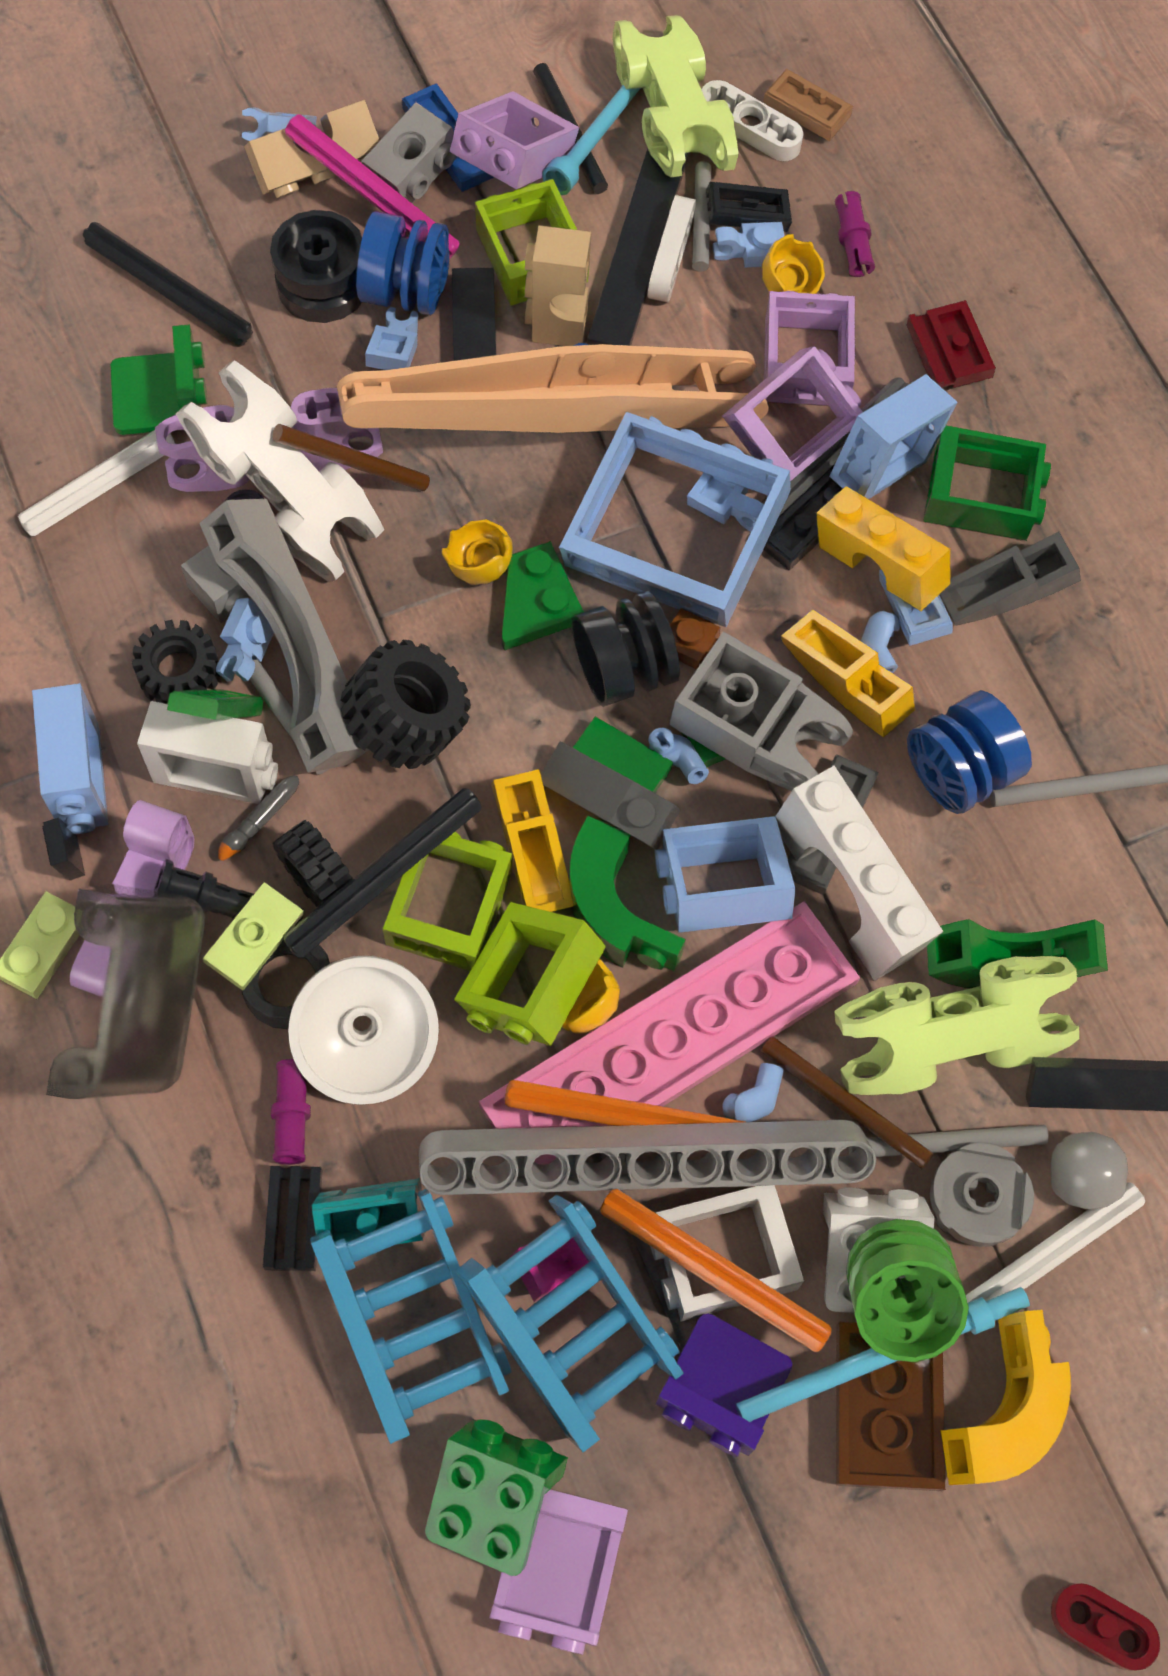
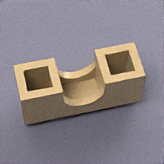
[244,100,380,198]
[525,226,591,346]

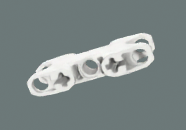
[176,360,384,582]

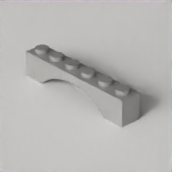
[199,499,369,773]

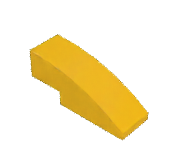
[781,610,915,738]
[491,769,574,912]

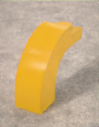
[941,1310,1071,1485]

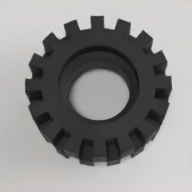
[132,620,220,704]
[272,820,353,907]

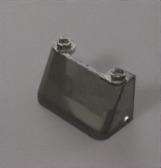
[46,884,205,1099]

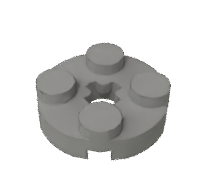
[930,1143,1034,1247]

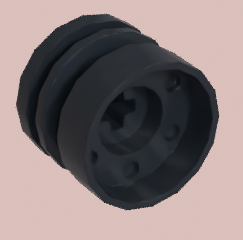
[571,591,680,707]

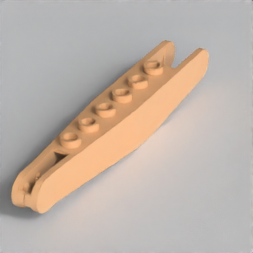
[337,344,769,433]

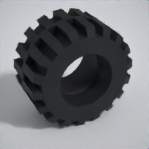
[340,639,471,769]

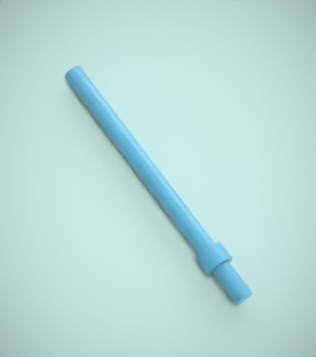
[735,1287,1030,1422]

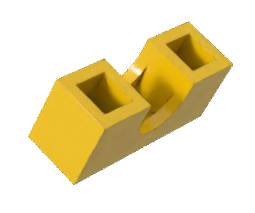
[816,486,950,611]

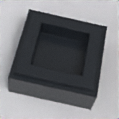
[42,817,85,880]

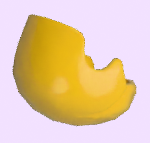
[762,234,825,294]
[441,519,513,585]
[562,958,620,1033]

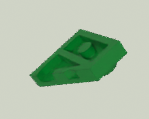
[502,541,584,651]

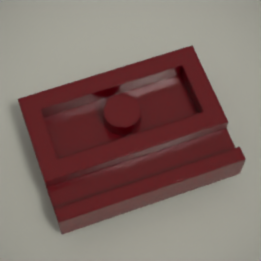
[906,300,996,388]

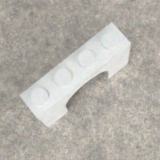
[776,766,943,981]

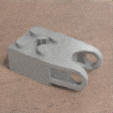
[669,631,853,791]

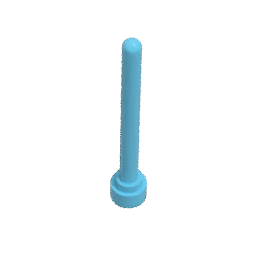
[542,85,641,195]

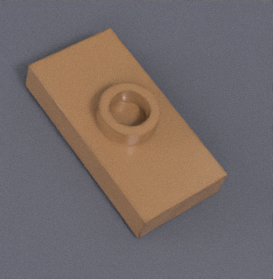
[763,68,853,141]

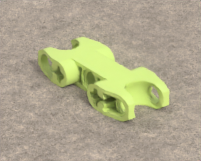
[612,15,738,177]
[834,956,1080,1095]

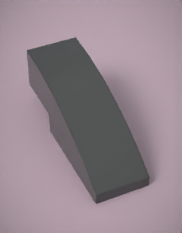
[939,532,1081,626]

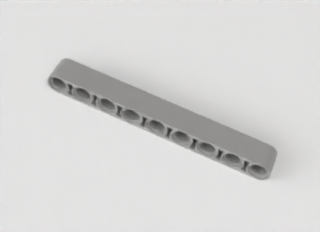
[418,1120,876,1195]

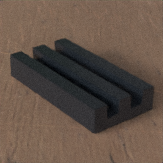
[706,181,792,232]
[263,1166,323,1271]

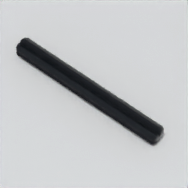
[83,222,253,345]
[283,788,482,958]

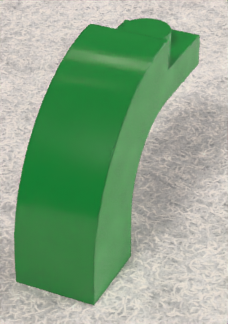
[569,816,686,971]
[927,919,1108,989]

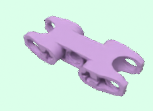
[155,388,383,492]

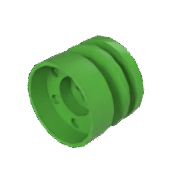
[846,1219,969,1362]

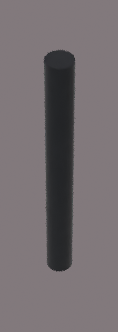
[533,63,608,194]

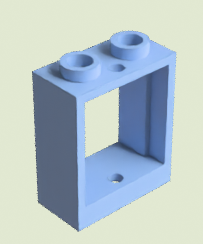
[829,374,958,499]
[32,683,108,834]
[655,816,795,933]

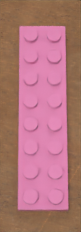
[479,901,860,1165]

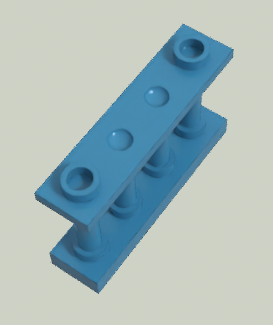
[310,1189,512,1444]
[455,1195,683,1452]

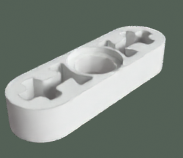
[701,80,803,161]
[648,195,696,303]

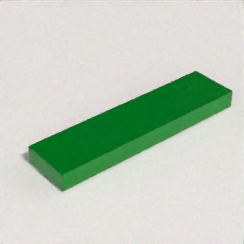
[167,689,264,720]

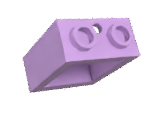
[450,91,579,189]
[764,291,855,405]
[722,346,863,481]

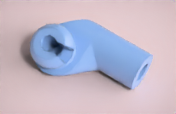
[861,611,900,673]
[648,727,709,784]
[723,1063,784,1122]

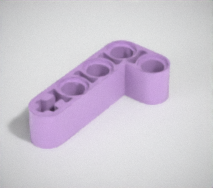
[70,800,195,1003]

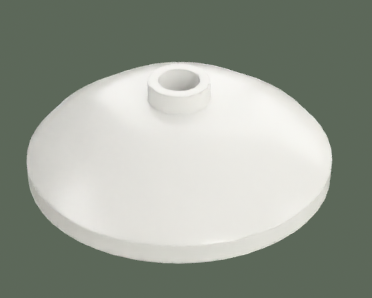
[288,956,439,1104]

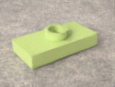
[203,882,304,991]

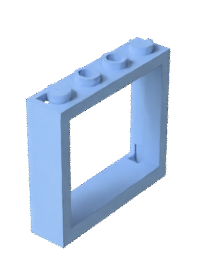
[559,412,791,627]

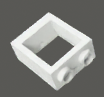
[137,701,278,804]
[650,1185,804,1322]

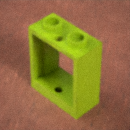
[475,179,589,306]
[383,832,512,971]
[454,902,606,1046]

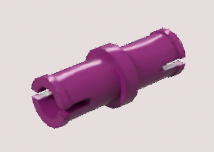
[834,191,875,277]
[270,1059,311,1165]

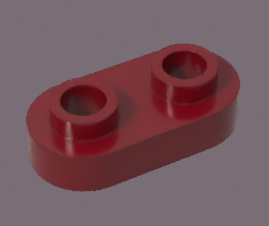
[1051,1583,1160,1671]

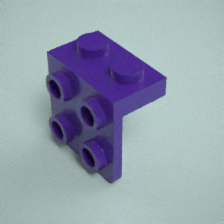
[655,1314,792,1457]

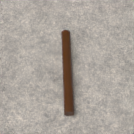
[272,424,430,491]
[761,1036,934,1169]

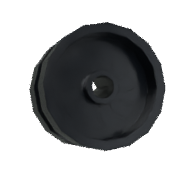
[270,210,362,323]

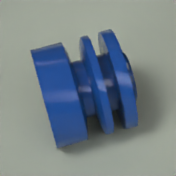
[356,211,450,316]
[907,690,1032,814]

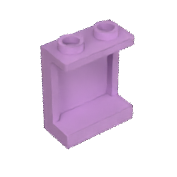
[490,1490,628,1655]

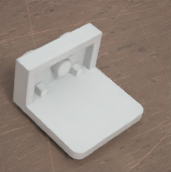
[823,1187,934,1312]

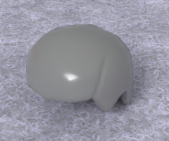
[1051,1132,1128,1209]

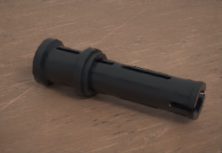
[152,859,304,926]

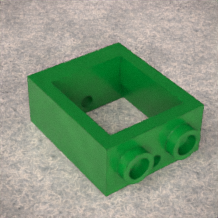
[923,425,1051,541]

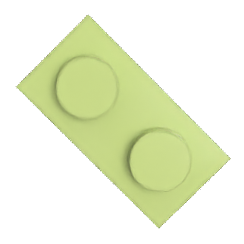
[0,891,90,999]

